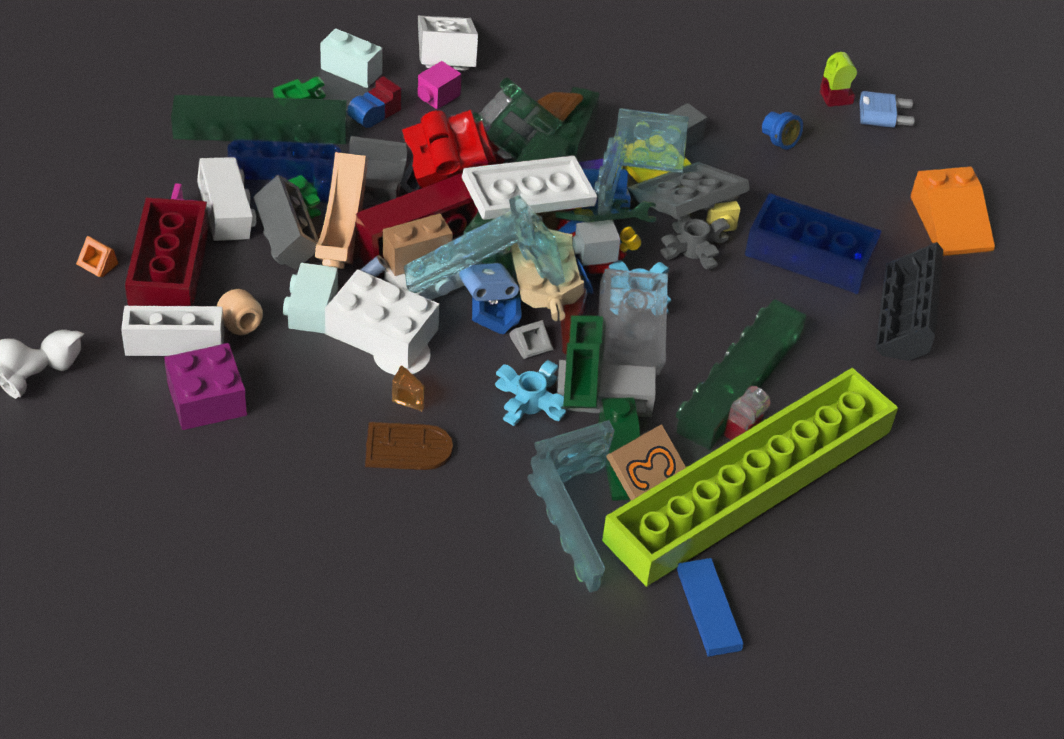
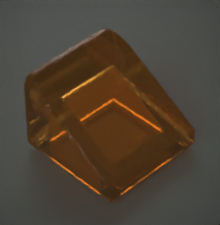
[392,365,425,411]

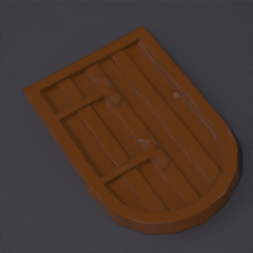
[524,92,583,131]
[365,422,453,470]

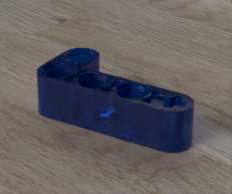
[227,139,342,203]

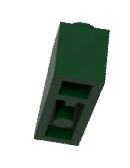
[598,397,640,501]

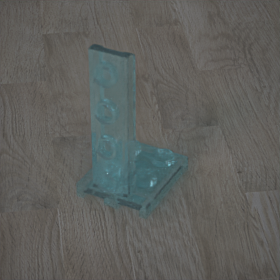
[594,108,689,212]
[404,194,565,293]
[527,420,615,593]

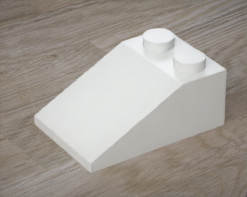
[418,15,478,70]

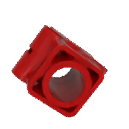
[402,110,497,188]

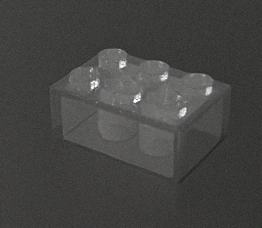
[599,269,668,375]

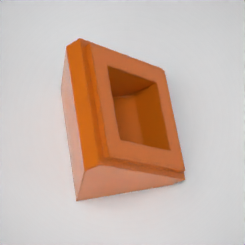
[76,236,119,277]

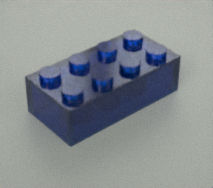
[745,193,882,294]

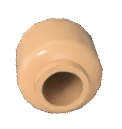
[216,289,263,335]

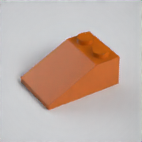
[910,167,995,256]

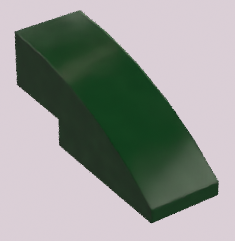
[563,316,606,409]

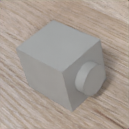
[572,218,620,266]

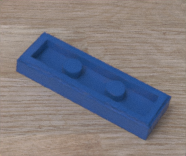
[677,558,743,657]

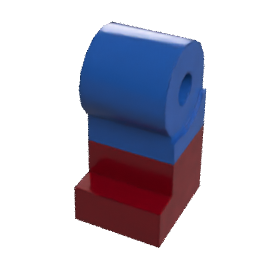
[347,76,401,128]

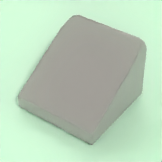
[509,320,553,359]

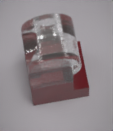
[724,386,770,440]

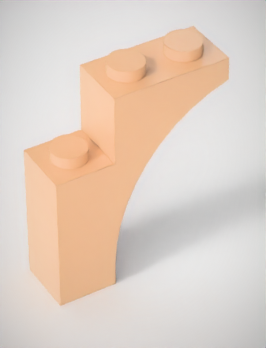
[315,152,368,269]

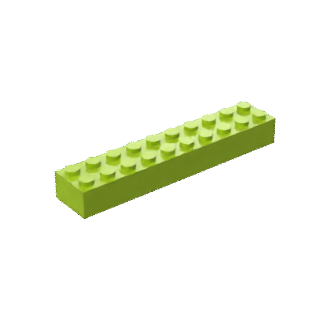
[602,368,898,587]

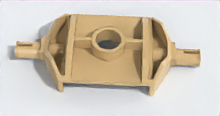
[511,216,584,321]

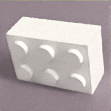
[325,269,439,369]

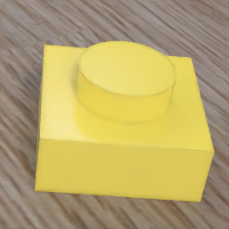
[706,201,740,232]

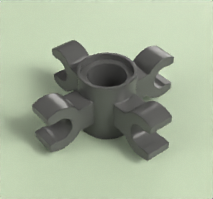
[660,216,730,270]

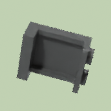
[349,136,408,208]

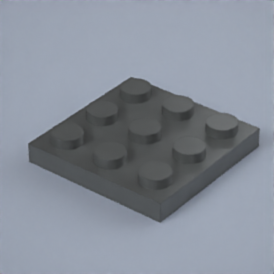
[627,162,750,219]

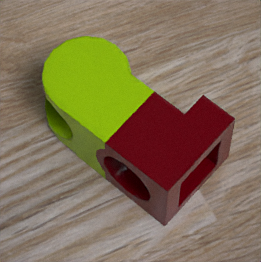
[820,52,857,107]

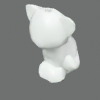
[0,330,84,399]

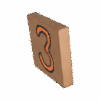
[606,424,686,501]

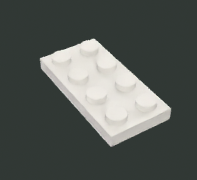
[462,156,597,220]

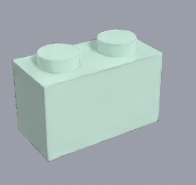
[320,28,382,88]
[283,263,338,334]

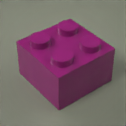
[164,343,247,430]

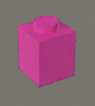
[418,61,462,110]

